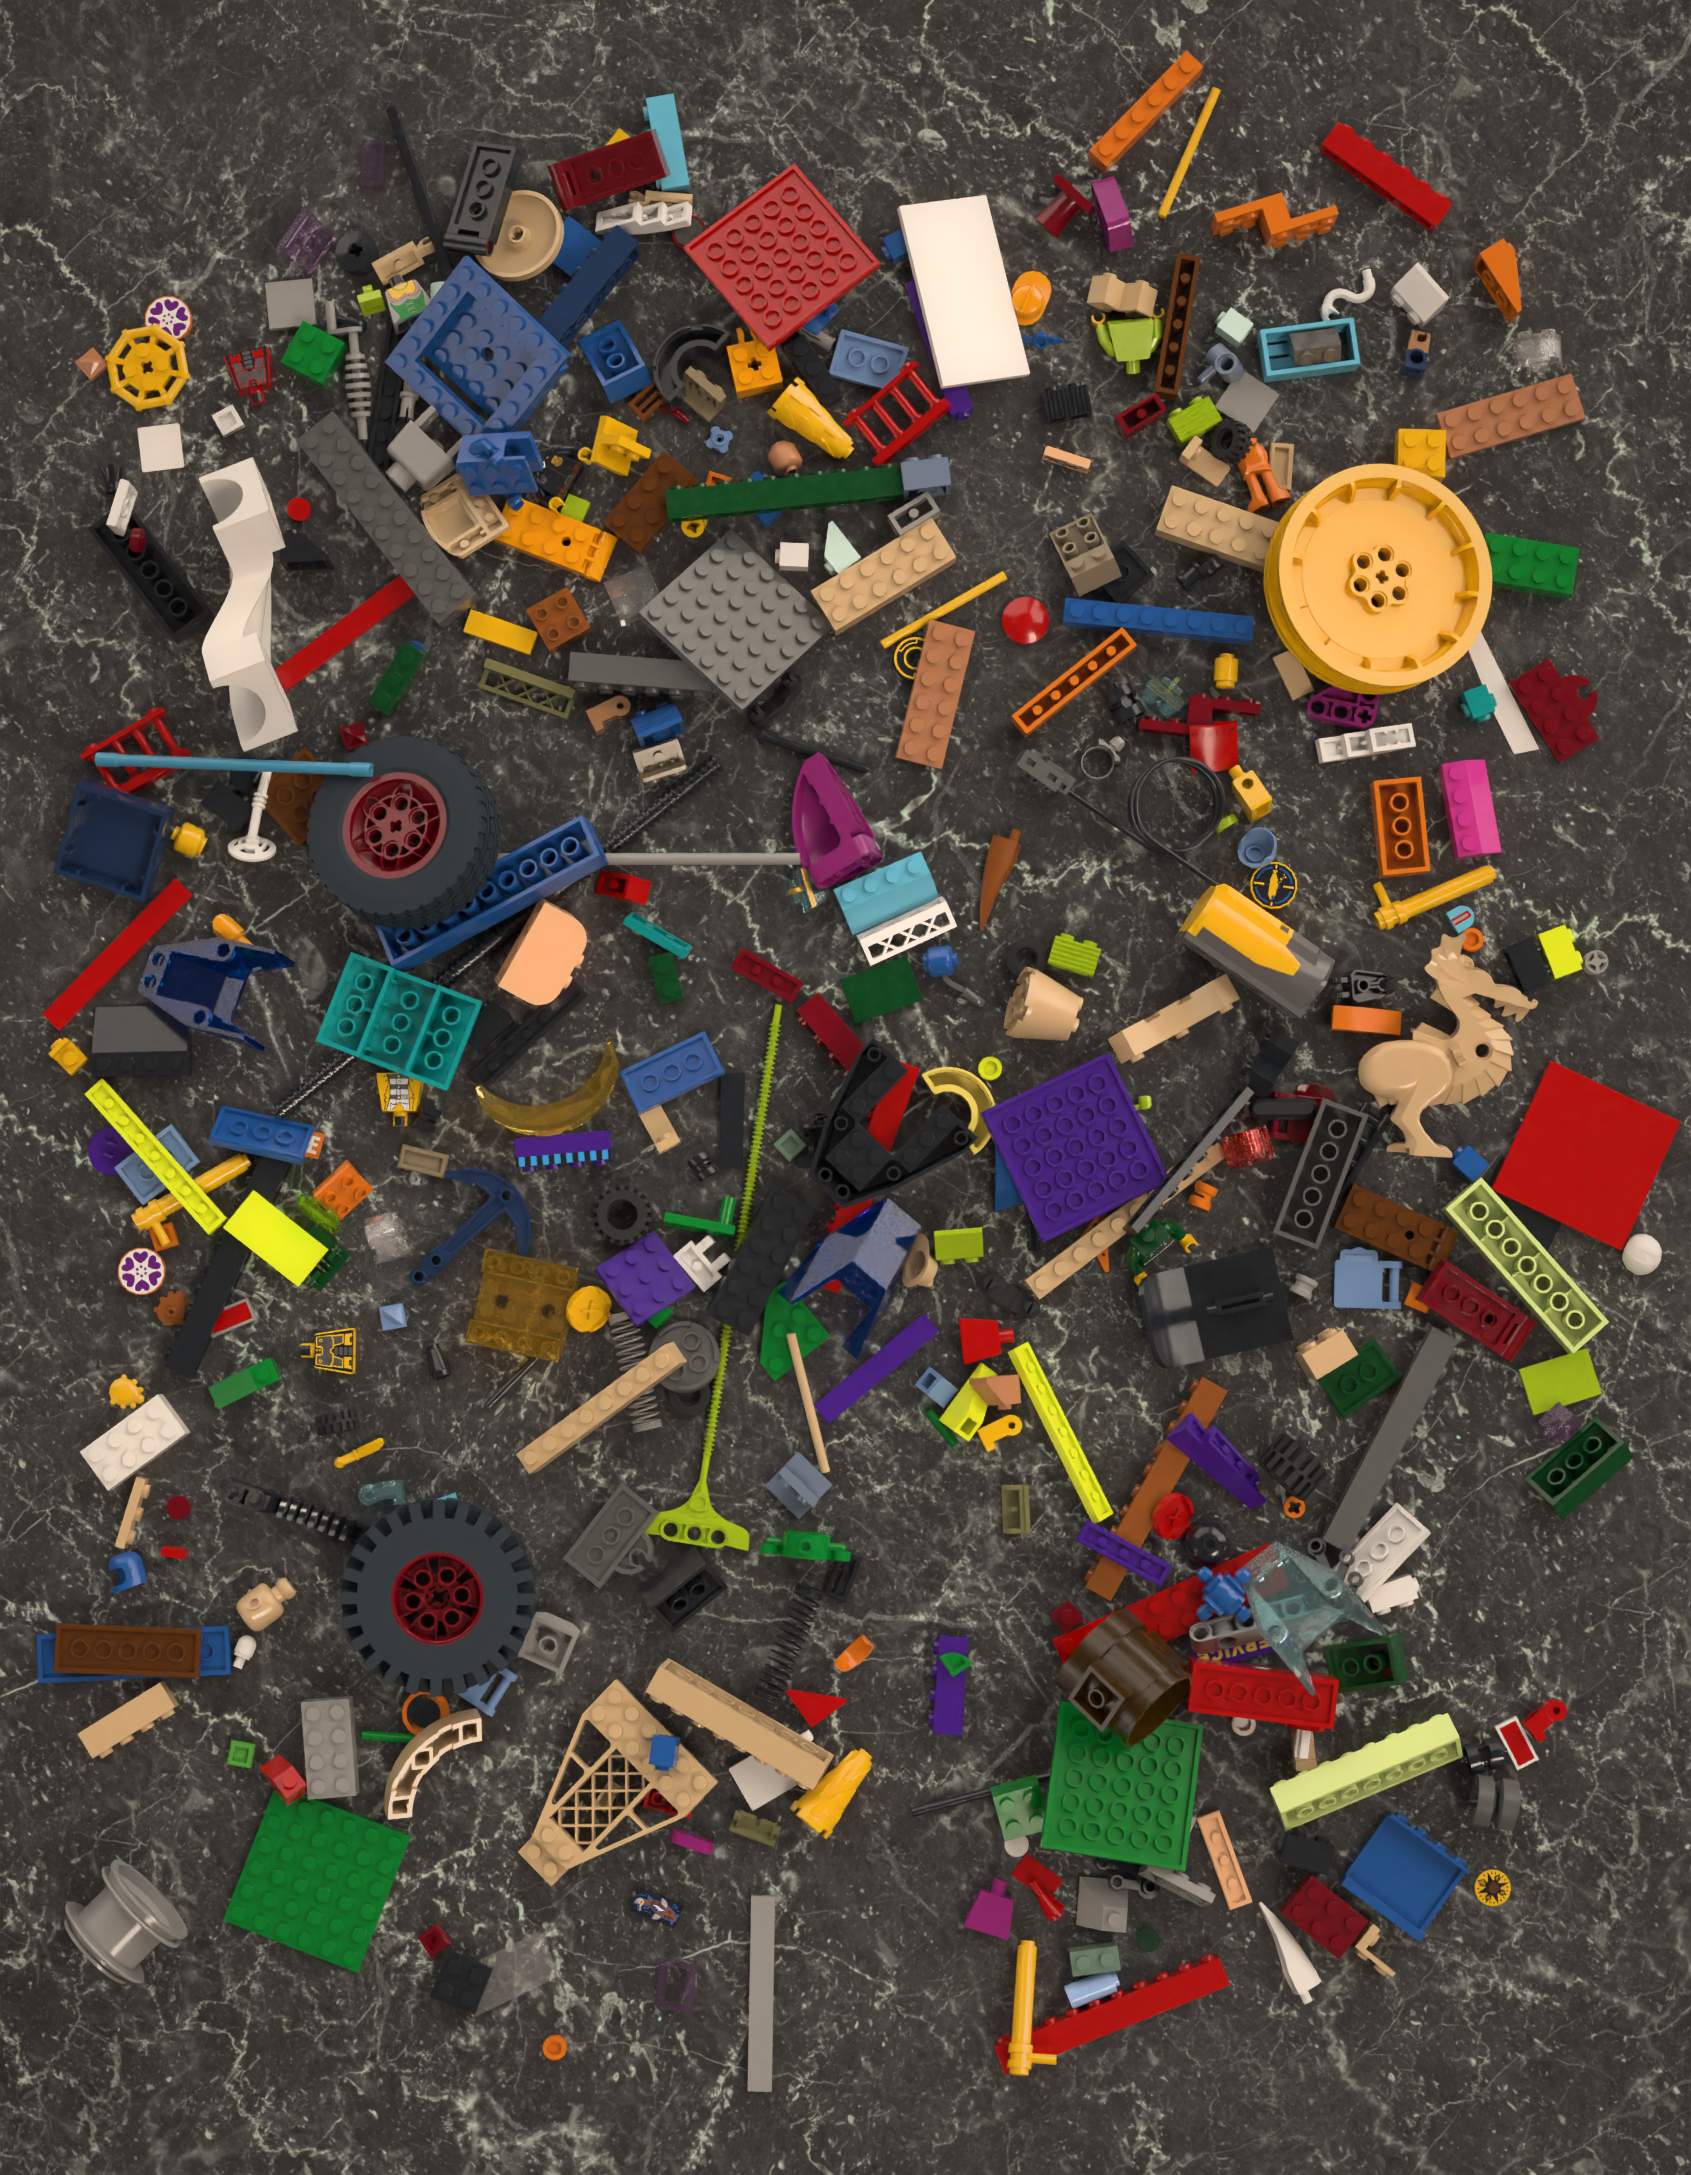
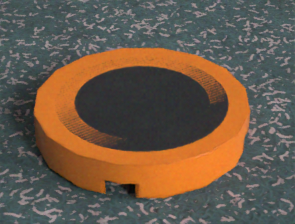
[402,1691,450,1735]

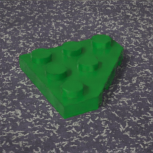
[760,1281,830,1381]

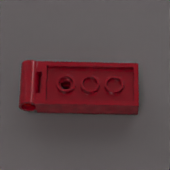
[547,129,671,212]
[1415,1259,1537,1363]

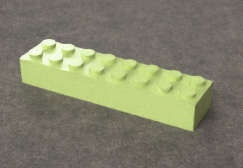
[1441,1177,1609,1354]
[1269,1713,1463,1831]

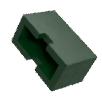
[648,952,684,1006]

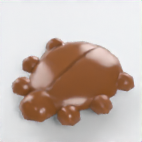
[154,1291,189,1326]

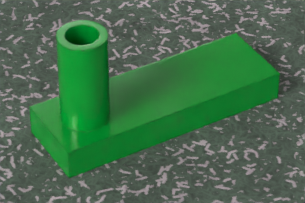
[664,1196,737,1239]

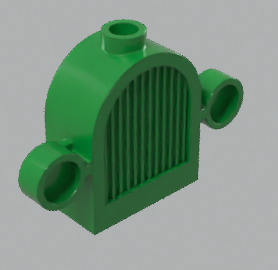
[759,1529,851,1561]

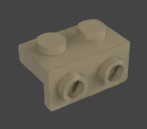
[682,366,727,422]
[632,737,687,784]

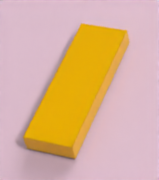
[463,609,538,656]

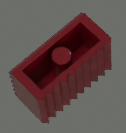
[1113,392,1167,441]

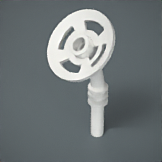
[228,772,276,862]

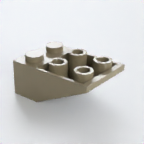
[1049,513,1122,597]

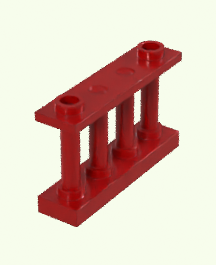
[843,361,954,467]
[80,707,193,795]

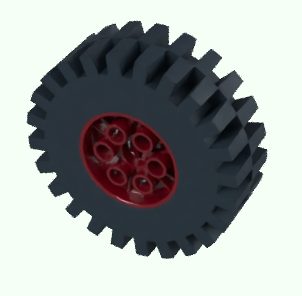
[339,1498,535,1697]

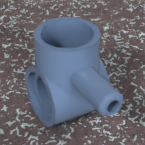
[1197,343,1244,384]

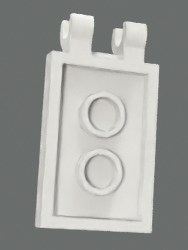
[729,1730,814,1811]

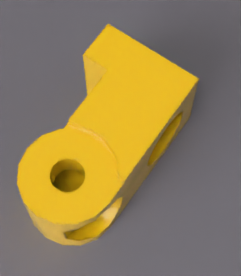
[976,1415,1022,1452]

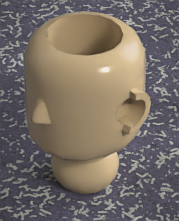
[236,1578,296,1631]

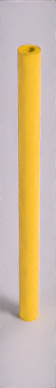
[1157,87,1221,218]
[880,571,1007,649]

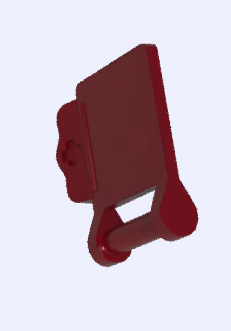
[1267,1083,1337,1143]

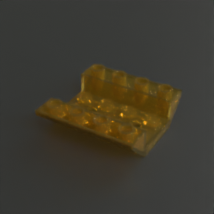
[465,1249,579,1362]

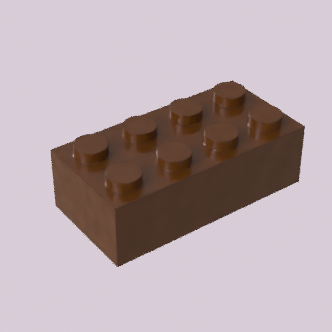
[603,451,700,558]

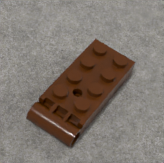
[1332,1184,1459,1273]

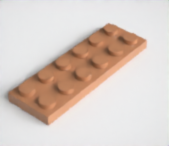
[1435,373,1585,460]
[895,619,975,769]

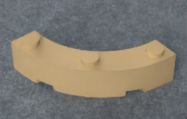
[1108,974,1240,1064]
[384,1708,482,1820]

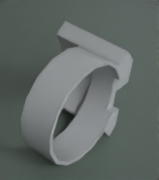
[1081,736,1125,780]

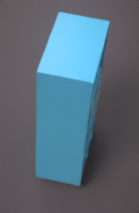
[1257,317,1360,383]

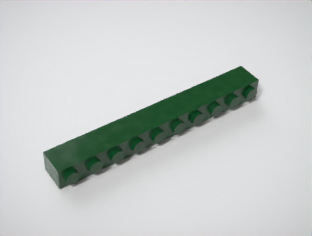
[664,464,904,524]

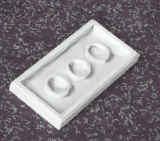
[1332,1502,1431,1603]

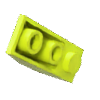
[939,1362,997,1442]

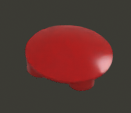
[1002,597,1049,645]

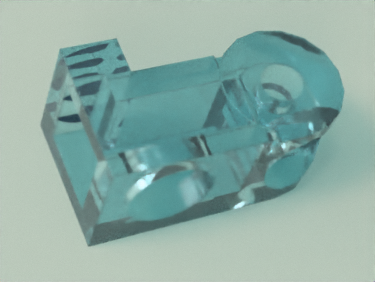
[358,1479,406,1506]

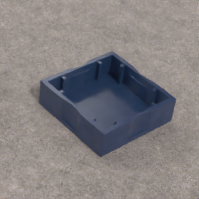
[53,779,175,902]

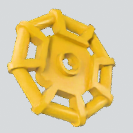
[104,323,191,412]

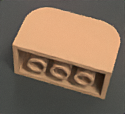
[494,899,587,1005]

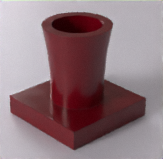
[1034,173,1096,240]

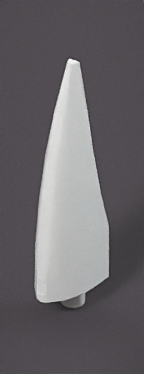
[1258,1902,1321,2004]

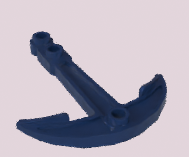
[410,1168,532,1286]

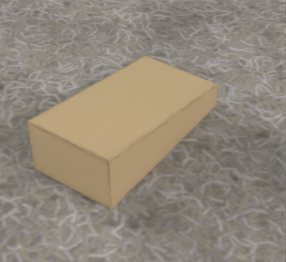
[595,1781,622,1813]

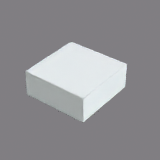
[212,404,245,438]

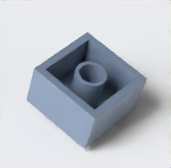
[900,454,951,501]

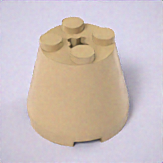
[1004,967,1083,1041]

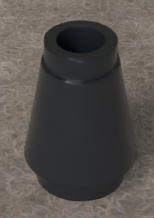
[425,1343,452,1381]

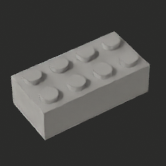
[301,1696,360,1800]

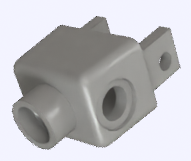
[385,405,462,492]

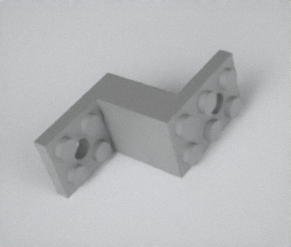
[1138,1817,1216,1907]

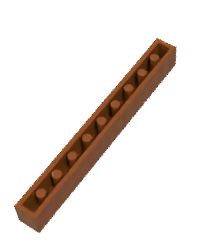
[1083,1377,1228,1601]

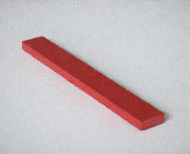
[274,575,415,692]
[42,878,194,1031]

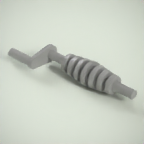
[325,301,371,440]

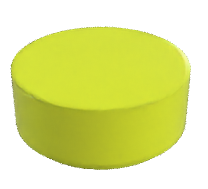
[978,1057,1002,1081]

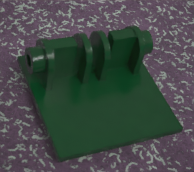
[304,1225,351,1292]

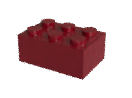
[1279,1872,1369,1959]

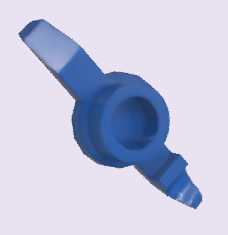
[1021,331,1064,349]

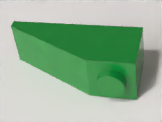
[208,1357,283,1410]

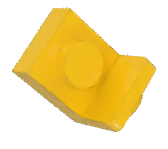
[48,1038,89,1076]

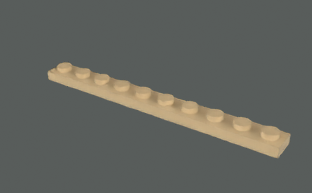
[1024,1142,1228,1300]

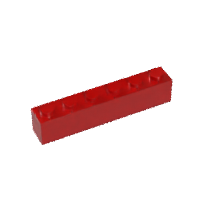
[1319,122,1452,233]

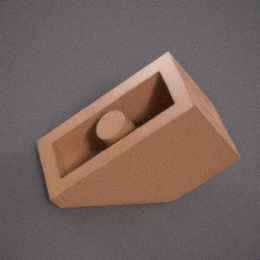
[969,1374,1021,1410]

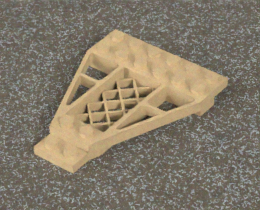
[518,1679,719,1886]

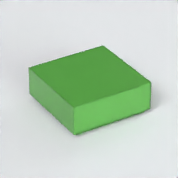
[227,1740,256,1769]

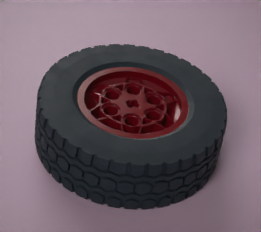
[307,736,501,930]

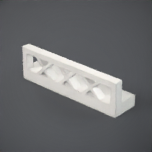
[856,896,957,966]

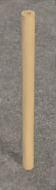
[786,1332,830,1473]

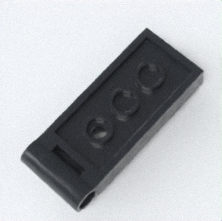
[443,141,523,257]

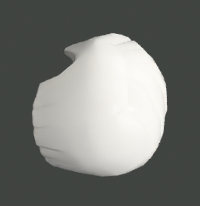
[1622,1234,1662,1275]

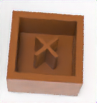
[526,587,592,656]

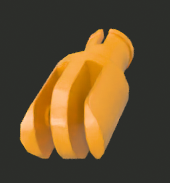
[212,914,259,960]

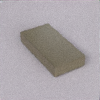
[397,1144,450,1179]

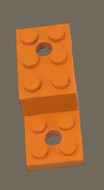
[1210,192,1339,249]

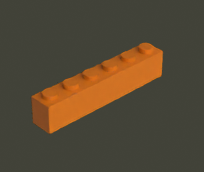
[1088,50,1204,175]
[1010,627,1137,738]

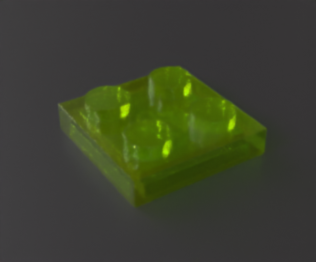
[295,1194,342,1236]

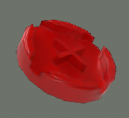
[1151,1492,1194,1540]

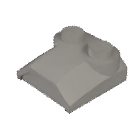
[518,1612,580,1675]

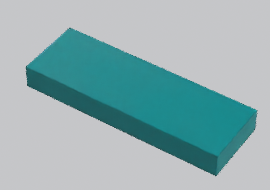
[622,912,693,959]

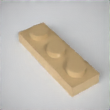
[115,1476,151,1549]

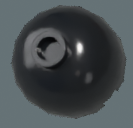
[1183,1519,1231,1567]

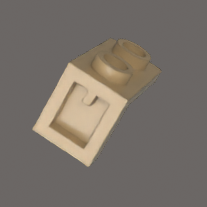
[1179,435,1230,487]
[638,1105,681,1154]
[1352,1920,1396,1977]

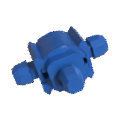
[1196,1566,1251,1622]

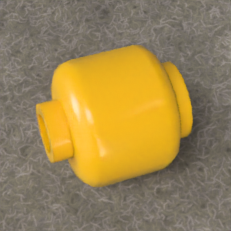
[170,822,208,857]

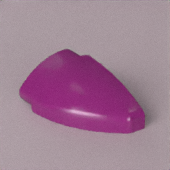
[792,752,883,889]

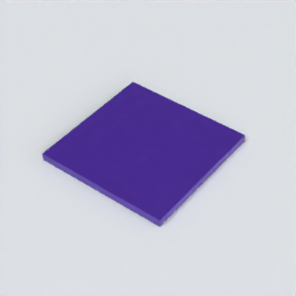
[980,1052,1167,1243]

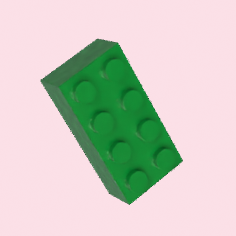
[1483,533,1579,600]

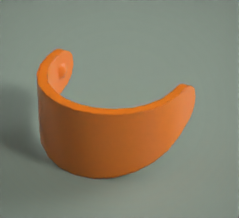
[834,1634,874,1672]

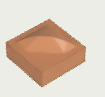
[75,347,108,381]

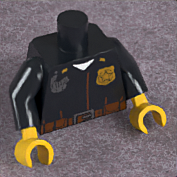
[533,447,592,515]

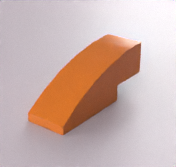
[1330,1005,1402,1036]

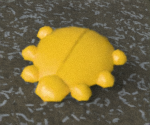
[109,1374,144,1410]

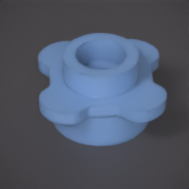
[706,426,733,453]

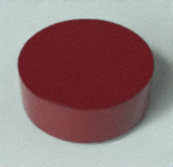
[129,528,145,552]
[166,1495,192,1520]

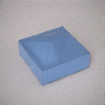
[379,1303,407,1331]

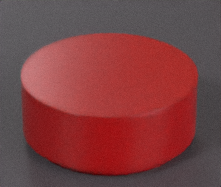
[287,497,312,522]

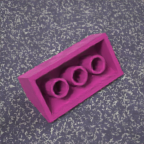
[1438,760,1501,861]

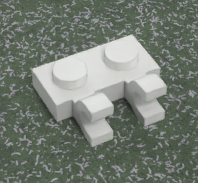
[673,1235,731,1292]

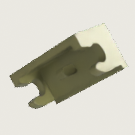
[1001,1484,1031,1534]

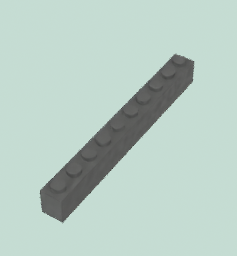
[1320,1327,1459,1551]

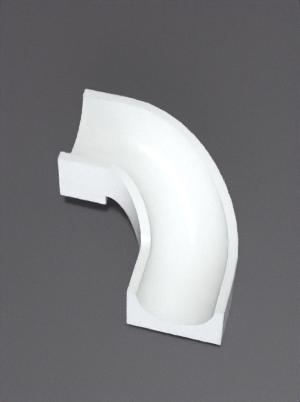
[199,457,298,752]

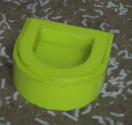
[1215,813,1238,835]

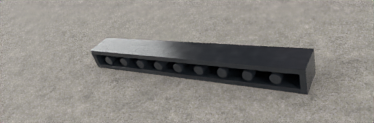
[164,1155,293,1378]

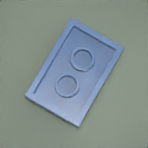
[829,329,909,390]
[114,1124,201,1206]

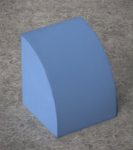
[915,1366,958,1408]

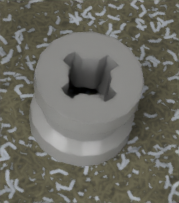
[1581,950,1608,975]
[1289,1273,1318,1300]

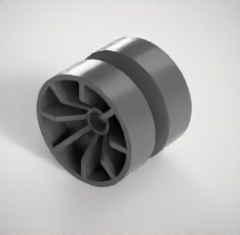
[1468,1774,1521,1831]

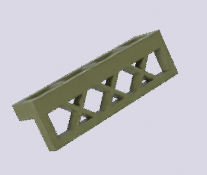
[479,658,577,720]

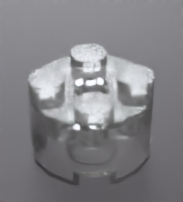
[1513,329,1563,373]
[364,1211,410,1264]

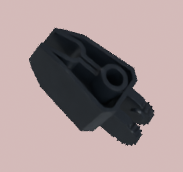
[1328,970,1394,1005]

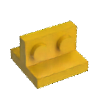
[590,416,651,476]

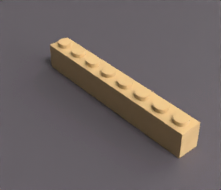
[516,1342,687,1474]

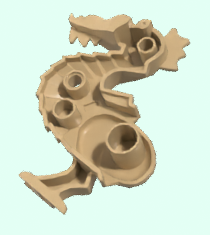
[1358,933,1538,1158]

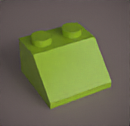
[933,1227,984,1265]

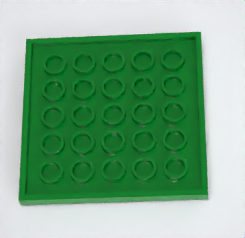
[1040,1701,1203,1872]
[223,1790,412,1973]

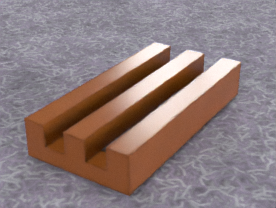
[627,379,663,423]

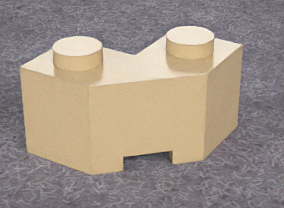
[1087,273,1158,318]

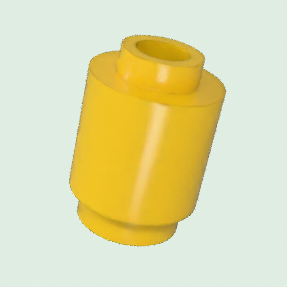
[1214,653,1239,689]

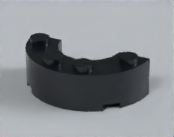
[653,324,732,413]

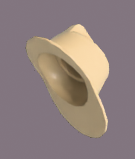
[902,1233,938,1287]

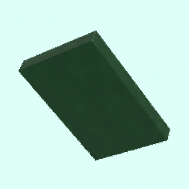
[840,955,923,1025]
[1316,1338,1402,1418]

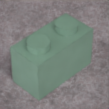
[1068,1941,1121,1977]

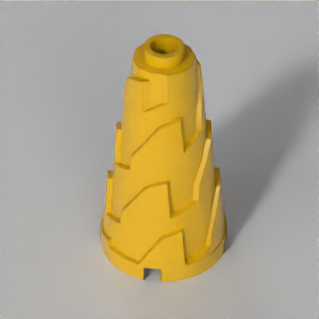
[767,377,854,459]
[790,1748,872,1839]

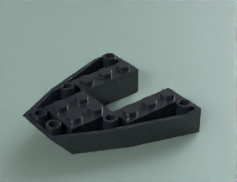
[808,1038,978,1209]

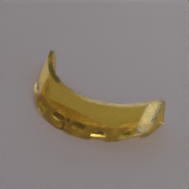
[475,1039,619,1136]

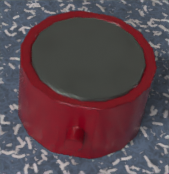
[672,215,706,255]

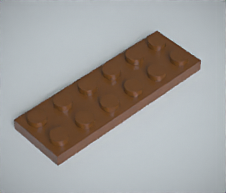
[54,1623,202,1678]

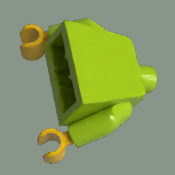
[1091,308,1164,374]

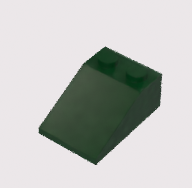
[1323,1633,1410,1693]

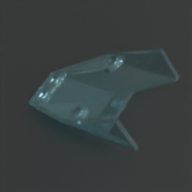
[1243,1540,1387,1696]

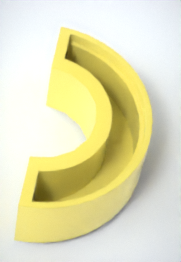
[921,1067,995,1155]

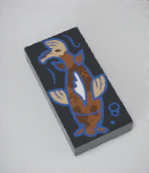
[630,1887,684,1928]

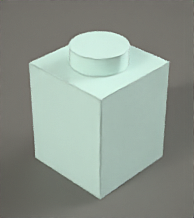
[1215,308,1253,348]

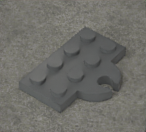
[563,1483,660,1589]

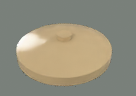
[475,190,564,281]

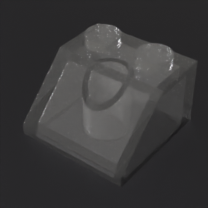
[604,565,659,626]

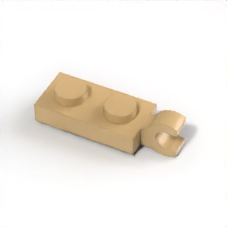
[628,190,693,207]
[371,237,435,286]

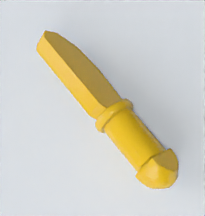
[334,1438,384,1468]

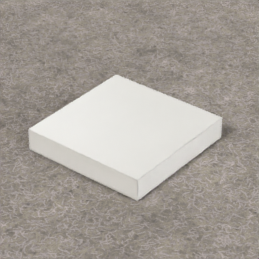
[106,479,138,536]

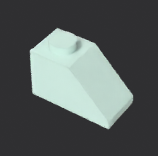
[824,521,861,576]

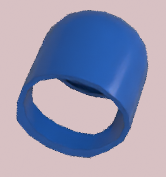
[108,1552,148,1594]

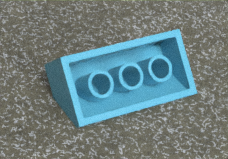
[834,851,939,935]

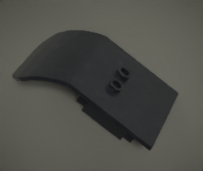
[1139,1247,1294,1369]

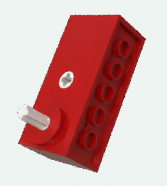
[1182,1656,1339,1759]

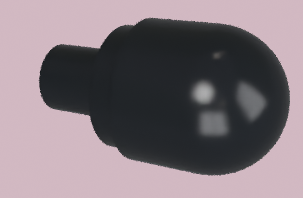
[336,314,367,336]

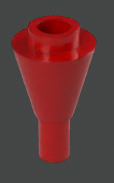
[1029,1879,1066,1922]

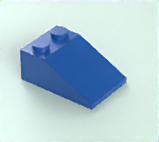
[578,319,652,404]
[631,701,686,748]

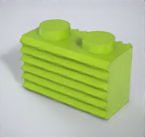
[1166,396,1222,447]
[1047,933,1101,978]

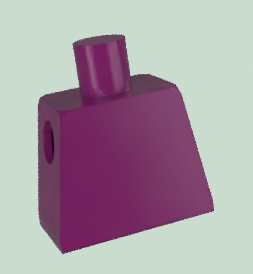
[964,1878,1014,1940]

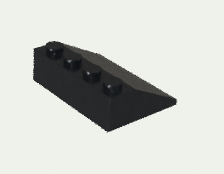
[92,1005,192,1078]

